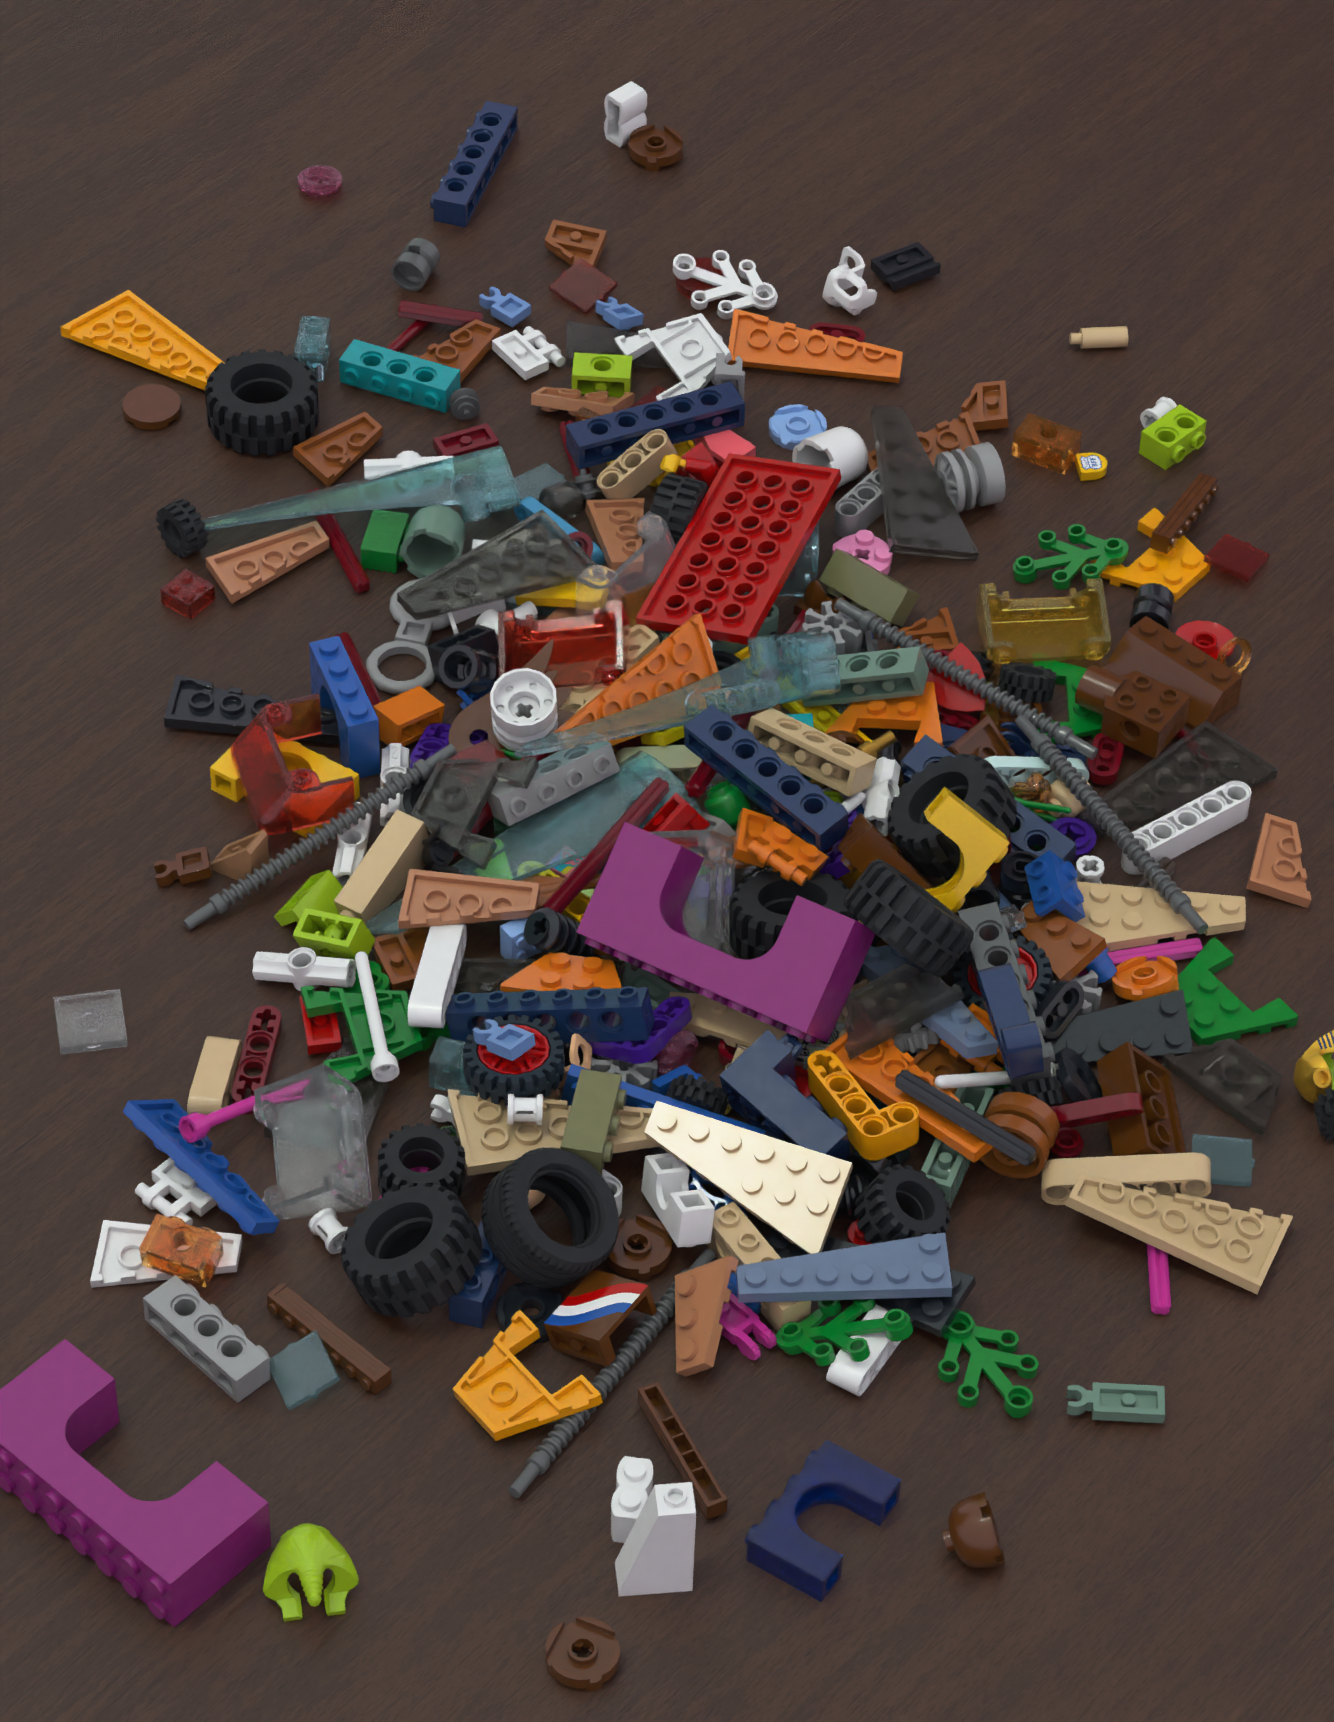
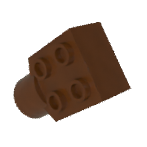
[1075,664,1191,759]

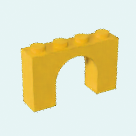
[210,723,360,838]
[924,787,1009,913]

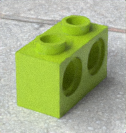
[1139,404,1207,470]

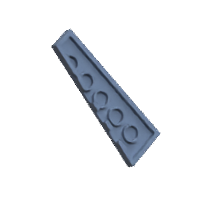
[862,945,998,1059]
[736,1233,952,1303]

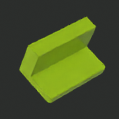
[274,870,343,926]

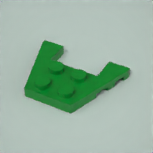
[1032,656,1102,743]
[1178,937,1299,1047]
[301,986,423,1092]

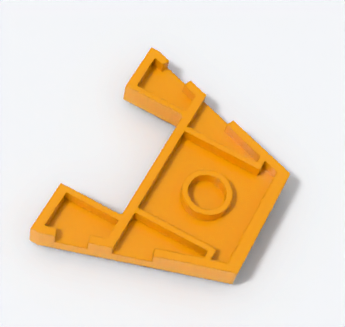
[1090,508,1211,602]
[453,1310,603,1441]

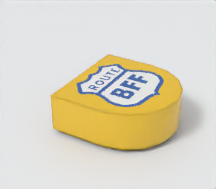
[1074,452,1107,481]

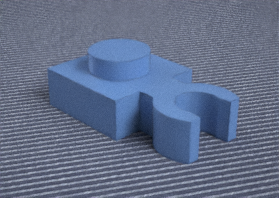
[479,286,531,327]
[595,297,644,331]
[473,1019,536,1061]

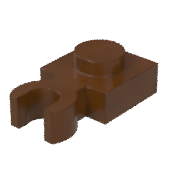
[153,846,213,887]

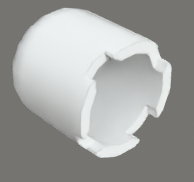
[792,426,868,489]

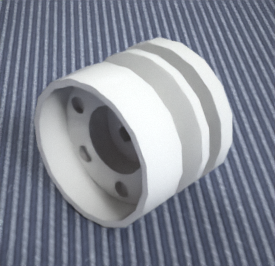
[490,668,558,753]

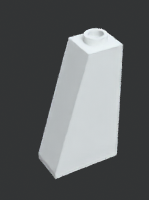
[615,1482,696,1597]

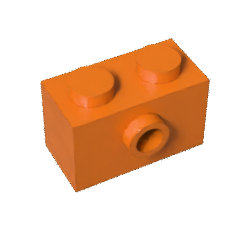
[373,685,445,747]

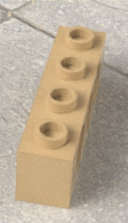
[748,708,877,797]
[706,1201,811,1332]

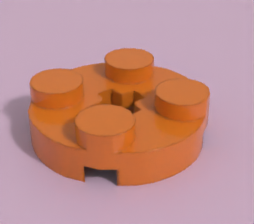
[1112,956,1179,1002]

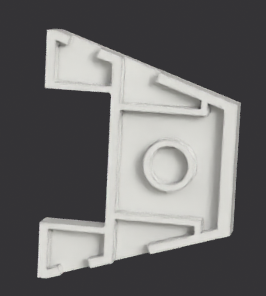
[614,313,732,401]

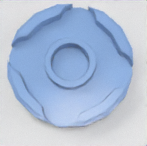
[768,404,827,450]

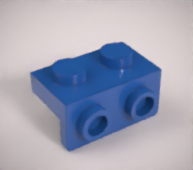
[1025,850,1085,922]

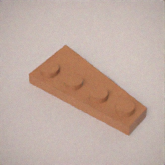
[206,521,330,604]
[398,869,540,929]

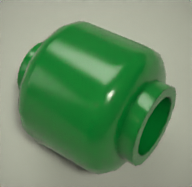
[704,781,751,830]

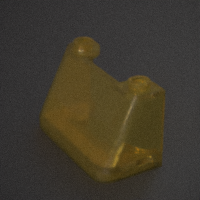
[975,579,1112,665]

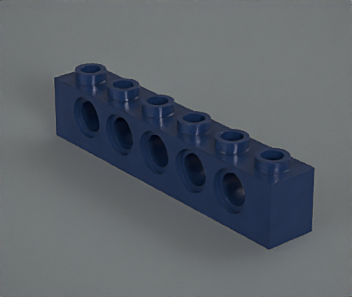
[430,101,518,227]
[566,381,745,469]
[684,705,848,853]
[901,734,1076,862]
[445,986,655,1047]

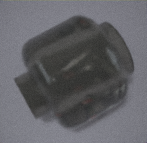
[538,481,583,521]

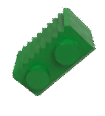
[360,509,410,574]

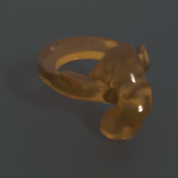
[1217,637,1252,676]
[1009,772,1052,813]

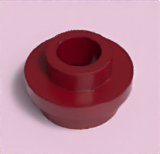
[1050,1127,1084,1159]

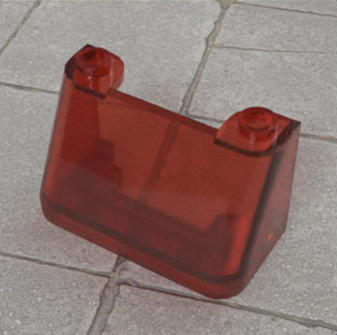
[498,600,630,688]

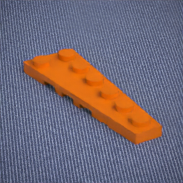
[727,309,903,383]
[824,1017,993,1163]

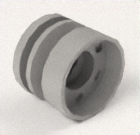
[934,442,1006,514]

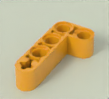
[807,1050,919,1161]

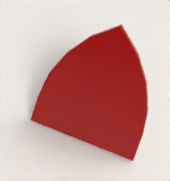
[926,642,987,713]

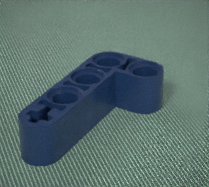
[977,963,1044,1079]

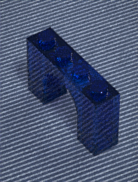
[745,1439,901,1602]

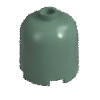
[400,504,466,579]

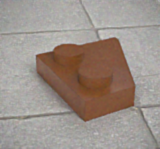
[895,607,959,652]

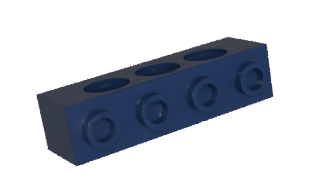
[448,1220,508,1329]

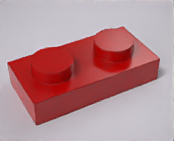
[299,996,342,1055]

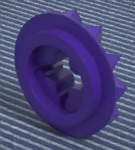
[1050,817,1097,860]

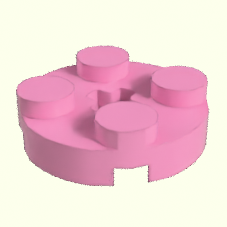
[832,530,893,575]

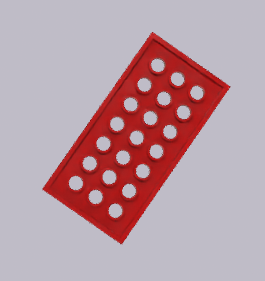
[635,453,842,645]

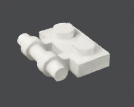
[492,326,565,380]
[135,1157,217,1229]

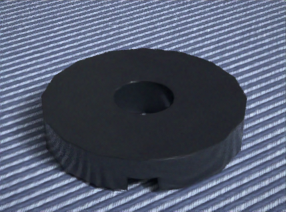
[1053,1048,1103,1102]
[496,1282,564,1344]

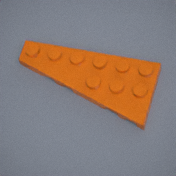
[554,613,728,750]

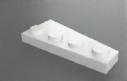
[90,1220,243,1288]

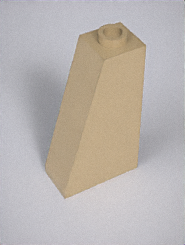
[334,809,429,928]

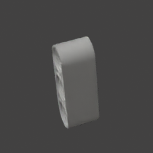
[834,467,897,538]

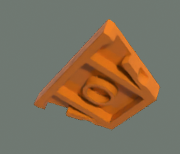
[500,952,622,992]

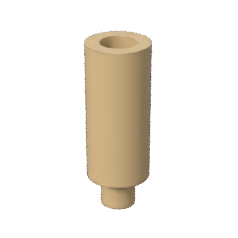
[1069,326,1128,349]

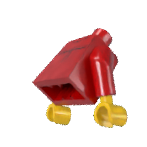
[649,442,720,489]

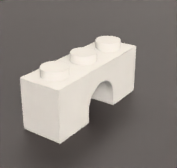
[641,1153,715,1247]

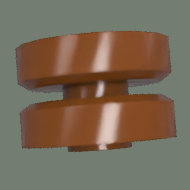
[980,1092,1060,1178]

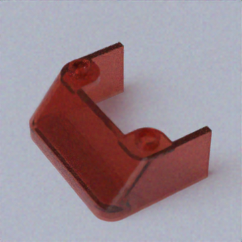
[231,693,355,835]

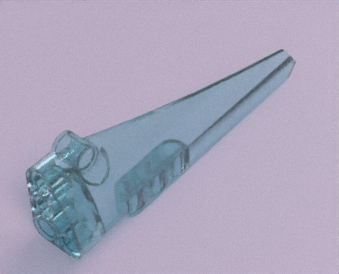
[201,445,521,531]
[514,630,841,757]
[366,751,701,935]

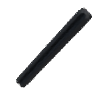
[895,1070,1037,1166]

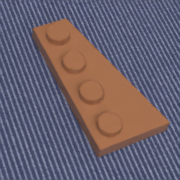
[585,498,644,574]

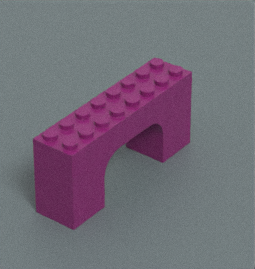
[576,822,875,1044]
[0,1339,271,1627]

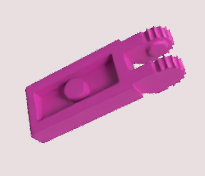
[719,1293,777,1361]

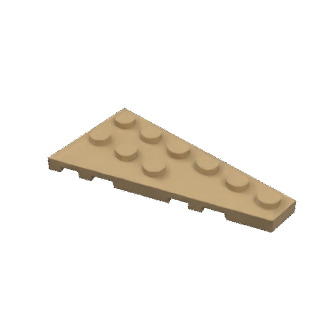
[1054,881,1246,951]
[448,1089,658,1176]

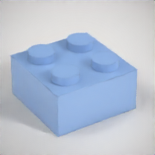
[500,918,542,966]

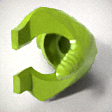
[263,1523,359,1622]

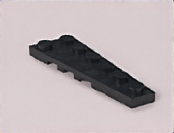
[164,675,340,745]
[994,990,1193,1067]
[766,1228,976,1338]

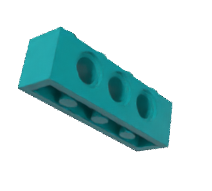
[339,339,460,413]

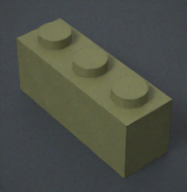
[819,548,920,627]
[560,1069,627,1174]

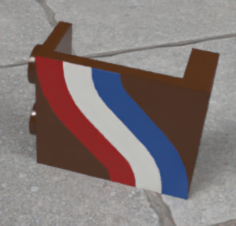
[544,1269,657,1367]

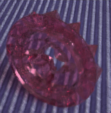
[297,165,342,198]
[657,1029,698,1076]

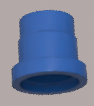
[1085,948,1117,984]

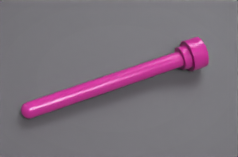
[179,1075,312,1143]

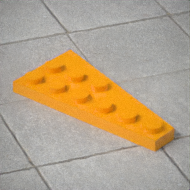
[60,290,225,390]

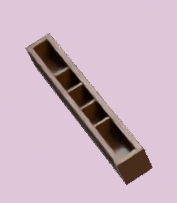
[1149,472,1218,554]
[267,1283,392,1395]
[638,1382,728,1520]

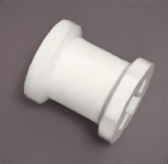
[1140,397,1177,428]
[1076,855,1104,884]
[507,1094,543,1125]
[308,1208,348,1254]

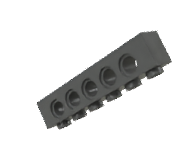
[958,902,1055,1086]

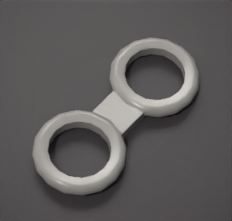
[366,578,462,695]

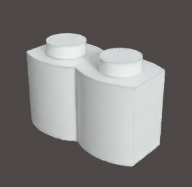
[604,81,647,148]
[611,1456,653,1543]

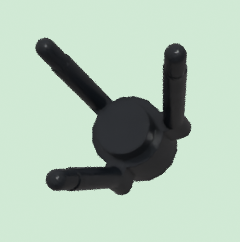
[422,822,483,874]

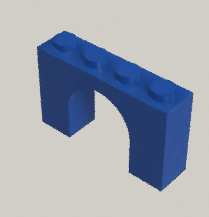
[309,636,380,779]

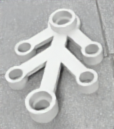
[672,250,778,320]

